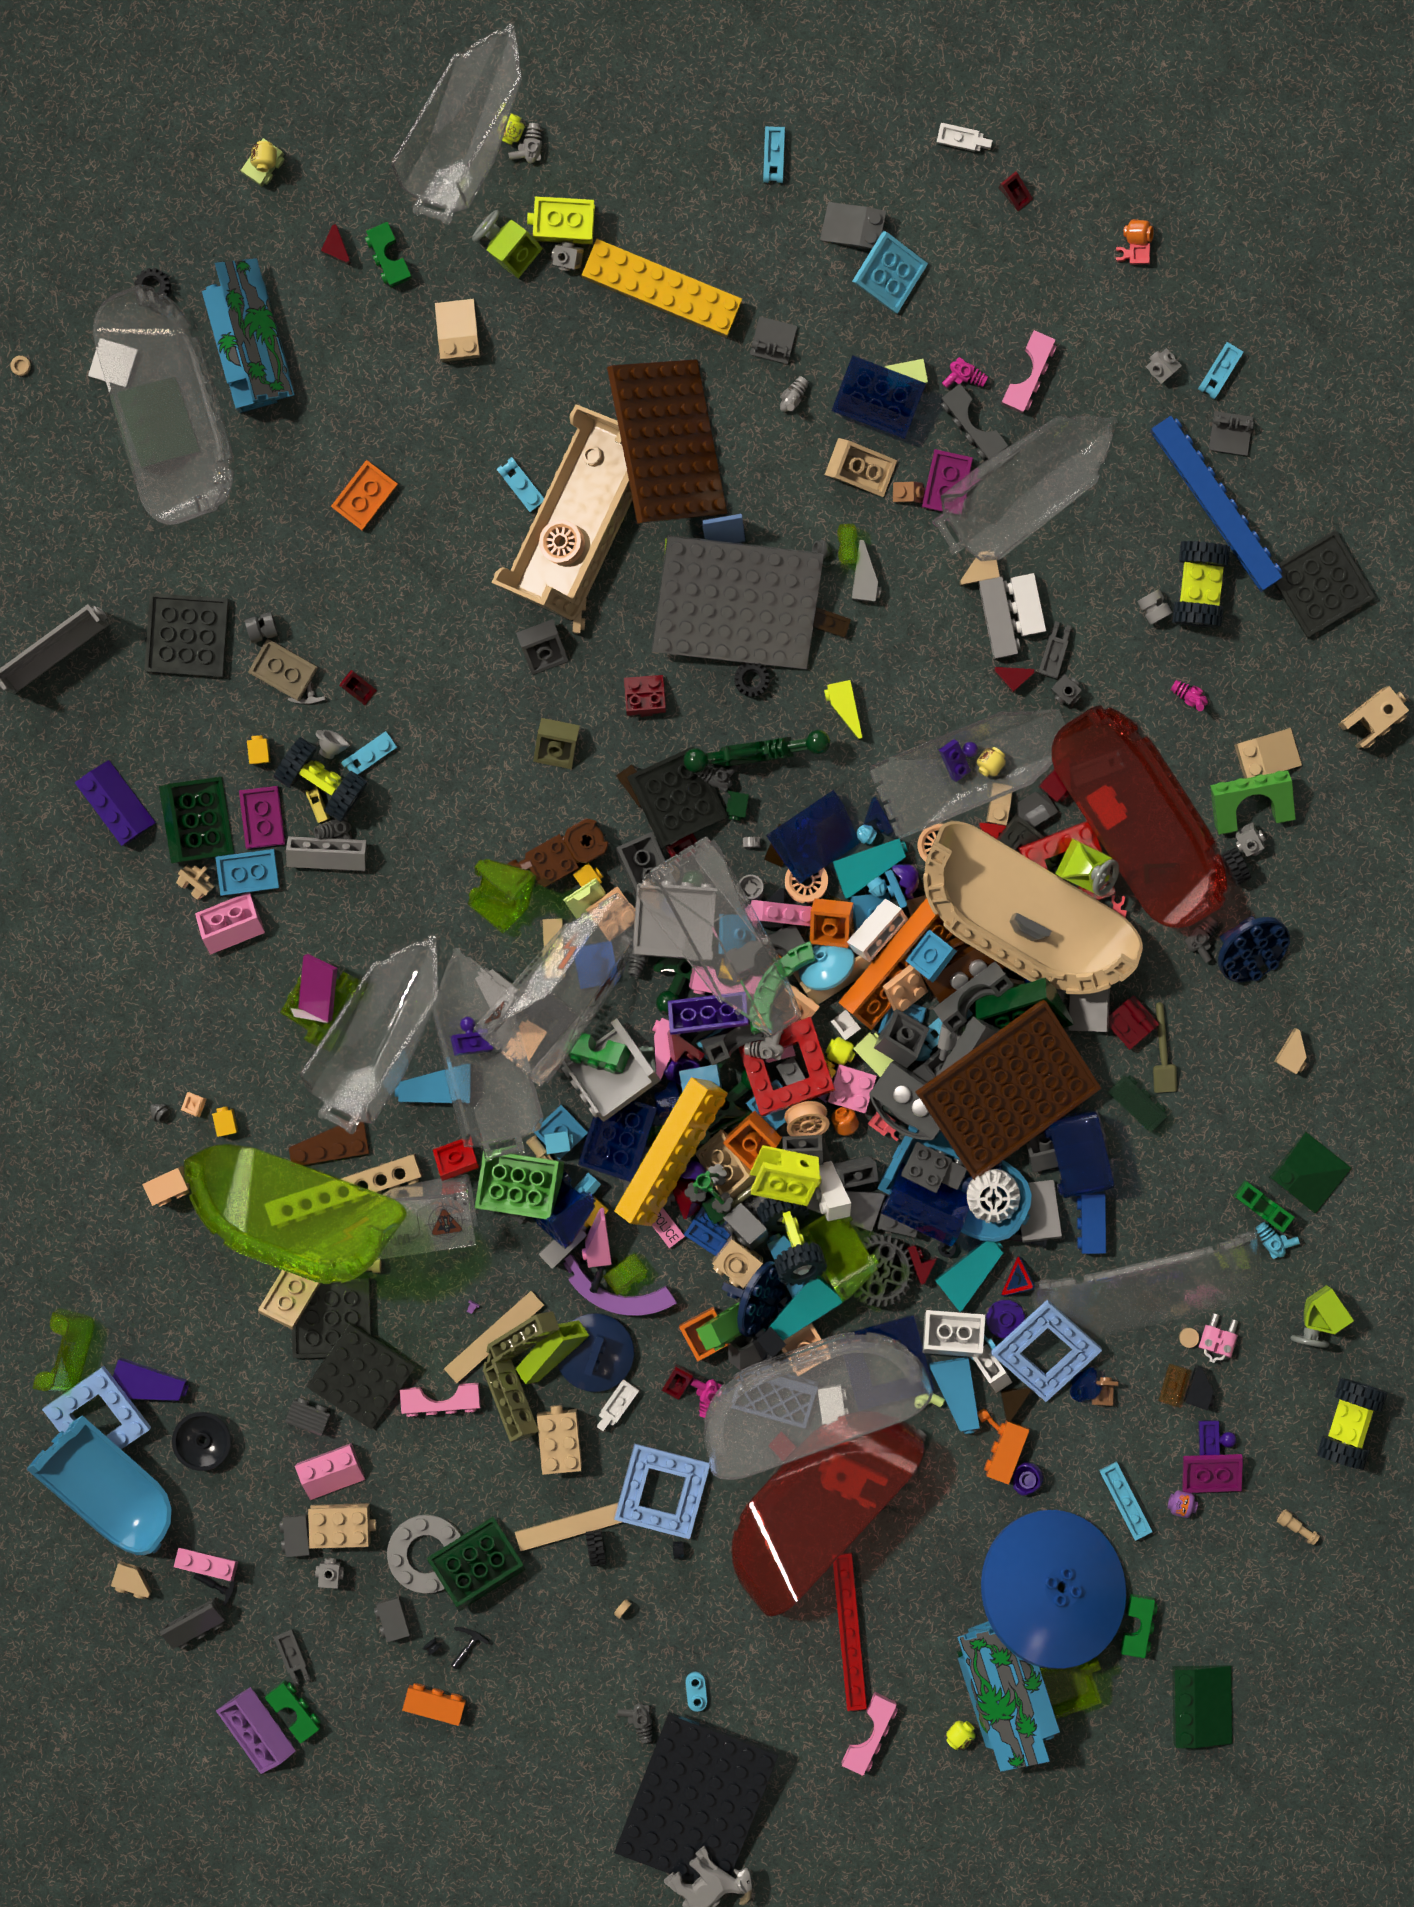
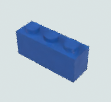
[1077,1193,1106,1254]

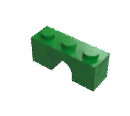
[365,222,412,287]
[565,1031,631,1073]
[1233,1181,1295,1233]
[1120,1594,1157,1658]
[265,1680,321,1744]

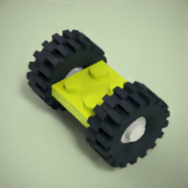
[1172,541,1230,628]
[273,737,368,822]
[757,1198,827,1286]
[1317,1378,1387,1470]

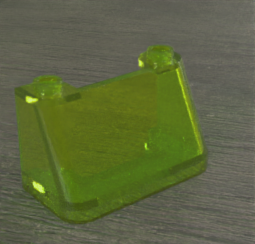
[468,859,536,933]
[800,1215,879,1302]
[32,1308,95,1392]

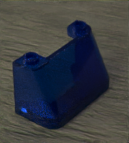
[1044,1111,1114,1198]
[532,1172,596,1249]

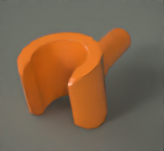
[977,1409,1000,1431]

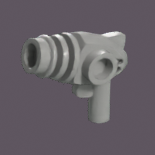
[508,123,542,164]
[780,376,809,412]
[744,1028,784,1060]

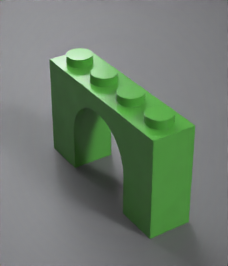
[1210,770,1296,835]

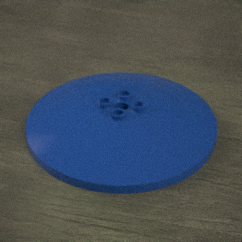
[981,1510,1126,1669]

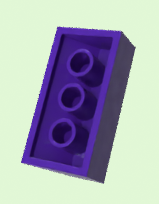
[75,760,156,846]
[668,991,750,1035]

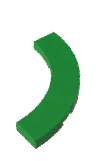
[750,941,816,1034]

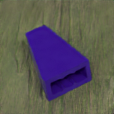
[113,1358,189,1401]

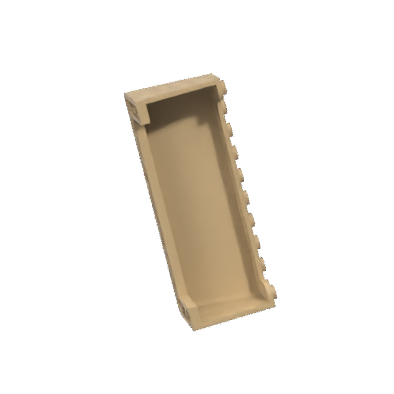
[491,404,633,620]

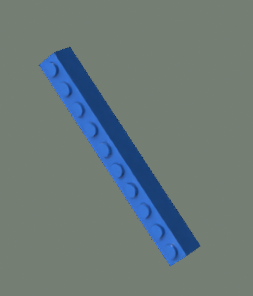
[1150,416,1283,592]

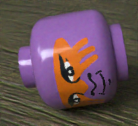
[1168,1490,1198,1518]

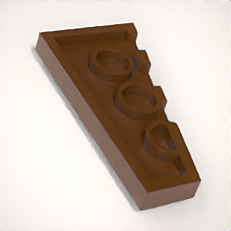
[289,1115,369,1167]

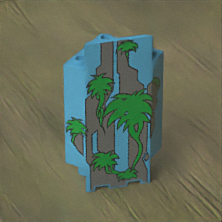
[202,258,294,413]
[957,1621,1060,1772]

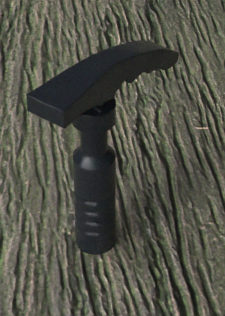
[580,1257,618,1293]
[193,1573,236,1606]
[451,1627,489,1669]

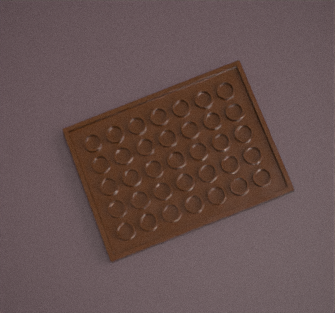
[607,359,727,524]
[915,1000,1101,1181]

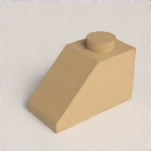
[960,551,1000,586]
[986,784,1013,825]
[1274,1028,1307,1074]

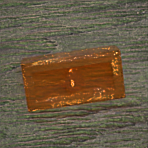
[1158,1363,1191,1407]

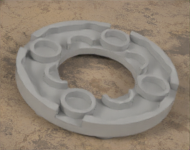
[387,1514,461,1593]

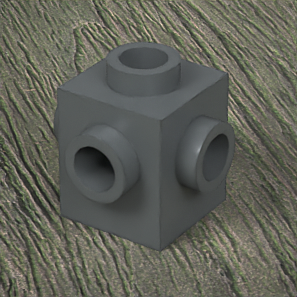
[1050,674,1082,705]

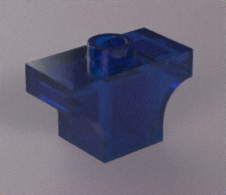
[654,1081,680,1120]

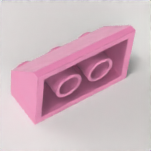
[195,892,265,955]
[295,1443,365,1500]

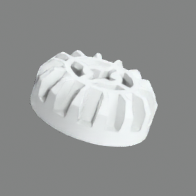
[967,1169,1020,1223]

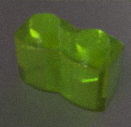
[837,524,858,565]
[603,1252,648,1295]

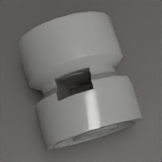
[1137,589,1173,625]
[738,875,763,905]

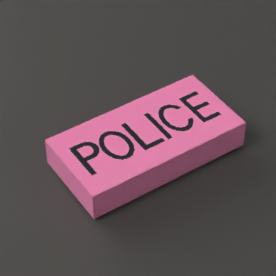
[652,1207,685,1248]

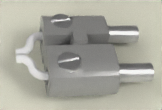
[938,1021,969,1061]

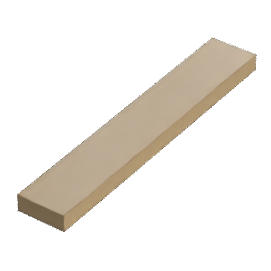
[444,1290,544,1383]
[515,1503,622,1551]

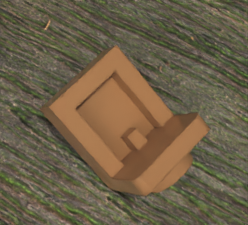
[893,482,925,503]
[1092,1377,1118,1406]

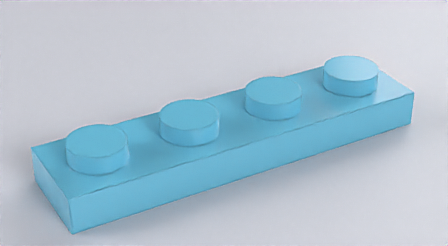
[1099,1462,1152,1541]

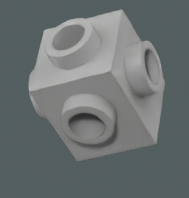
[551,241,584,271]
[1146,348,1182,384]
[1236,822,1266,857]
[315,1558,344,1589]

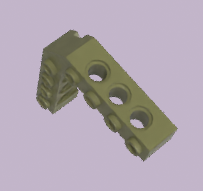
[483,1311,560,1442]

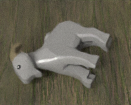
[664,1846,752,1907]

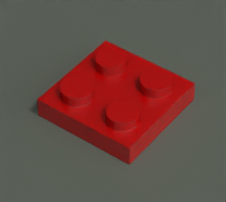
[433,1136,479,1181]

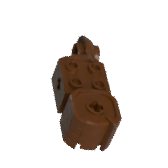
[501,819,608,888]

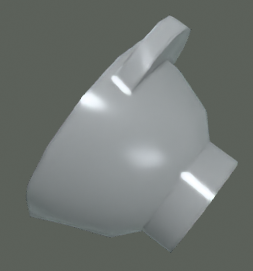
[316,730,350,759]

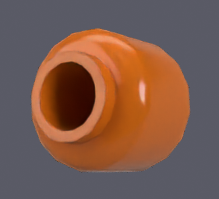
[1123,219,1154,246]
[831,1107,859,1136]

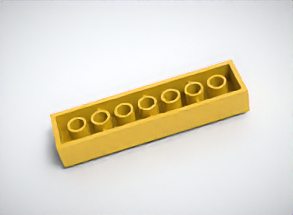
[582,239,742,338]
[614,1077,728,1226]

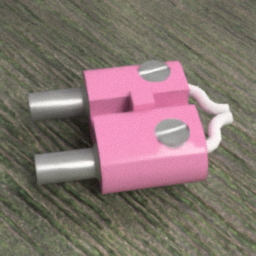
[1199,1313,1238,1363]

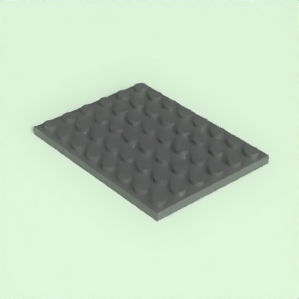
[651,535,824,669]

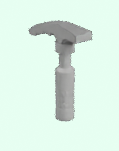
[288,682,326,704]

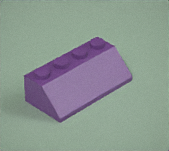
[216,1687,295,1774]

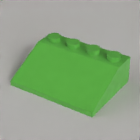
[475,1150,565,1220]

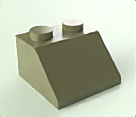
[533,718,580,769]

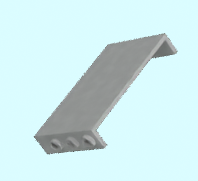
[0,604,110,694]

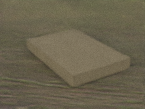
[248,638,318,701]

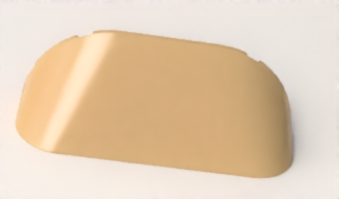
[923,821,1143,994]

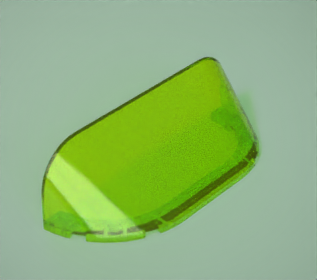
[184,1144,407,1284]

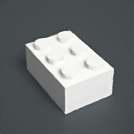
[922,1310,985,1357]

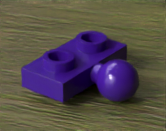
[939,739,978,782]
[450,1017,493,1056]
[1198,1420,1236,1455]

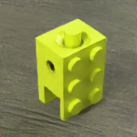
[527,196,595,244]
[750,1145,821,1206]

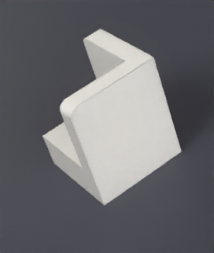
[831,1010,861,1040]

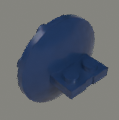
[1218,915,1290,982]
[722,1262,785,1337]
[558,1313,634,1392]

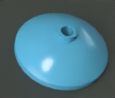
[799,945,855,991]

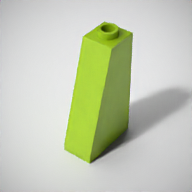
[516,1320,589,1384]

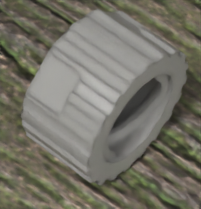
[743,837,760,848]

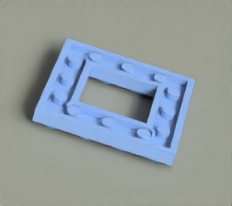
[991,1299,1102,1402]
[42,1366,151,1449]
[614,1443,710,1539]

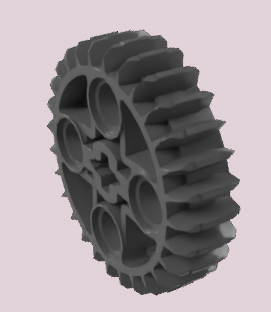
[843,1235,915,1307]

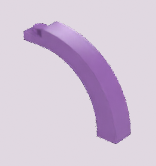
[563,1253,677,1316]

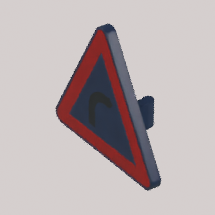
[1001,1256,1035,1297]

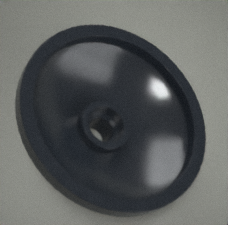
[172,1412,231,1471]

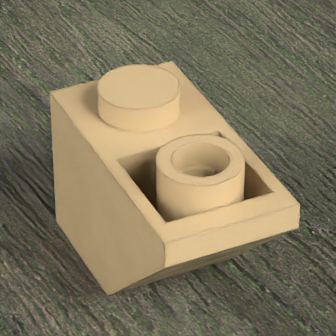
[111,1561,152,1599]

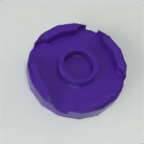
[986,1300,1025,1338]

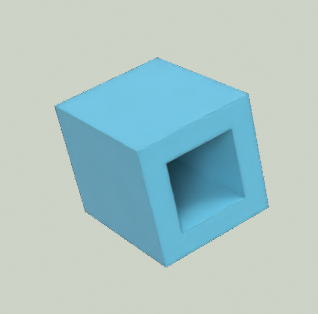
[544,1130,574,1154]

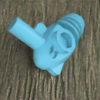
[1255,1222,1300,1259]

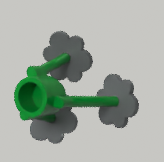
[685,1164,734,1213]

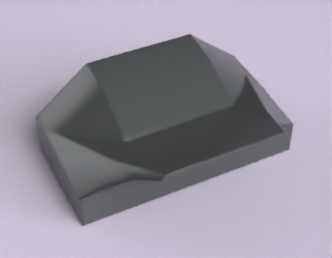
[1016,792,1058,827]
[1010,913,1052,942]

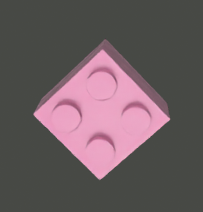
[827,1064,877,1113]

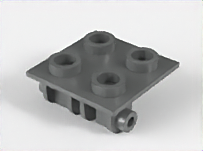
[750,316,797,364]
[1208,411,1254,456]
[901,1142,952,1193]

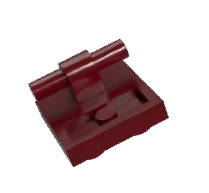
[624,675,666,717]
[1109,995,1159,1050]

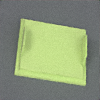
[563,878,607,924]

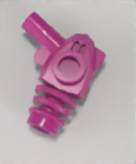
[942,357,988,388]
[1170,680,1208,711]
[689,1378,721,1418]

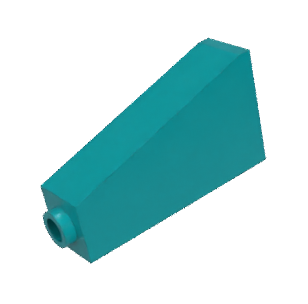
[832,838,908,899]
[935,1241,1003,1312]
[768,1276,844,1341]

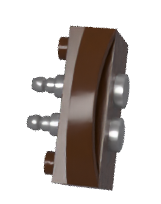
[920,937,1007,1004]

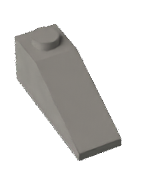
[851,540,881,603]

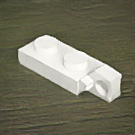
[937,123,992,152]
[597,1379,639,1431]

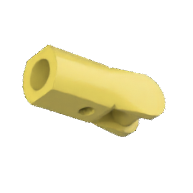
[305,786,330,823]

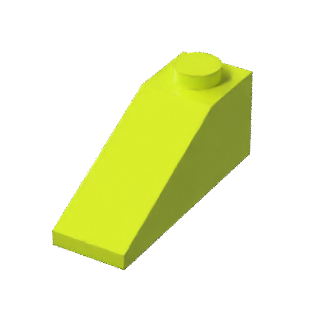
[824,680,862,739]

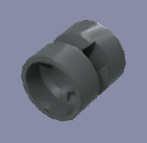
[245,612,279,644]

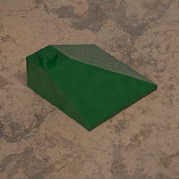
[1269,1131,1351,1213]

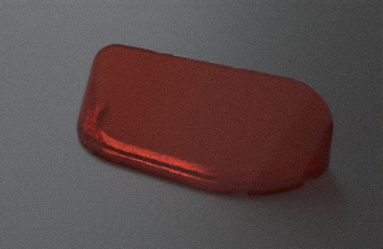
[1051,705,1227,928]
[731,1411,924,1616]

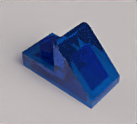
[863,797,893,835]

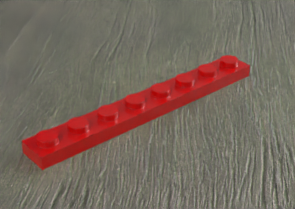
[832,1553,867,1711]

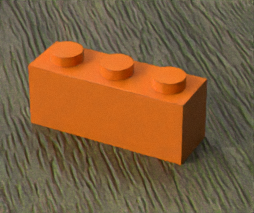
[984,1420,1029,1485]
[402,1683,466,1726]

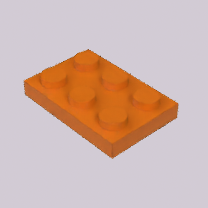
[331,460,398,531]

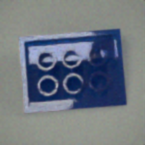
[831,355,926,439]
[766,790,860,884]
[578,1100,657,1182]
[881,1163,969,1246]

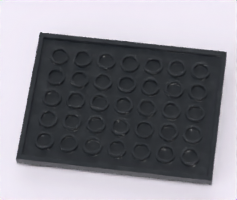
[614,1712,779,1883]

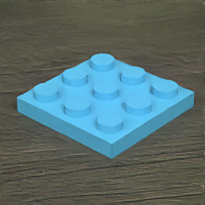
[852,231,928,313]

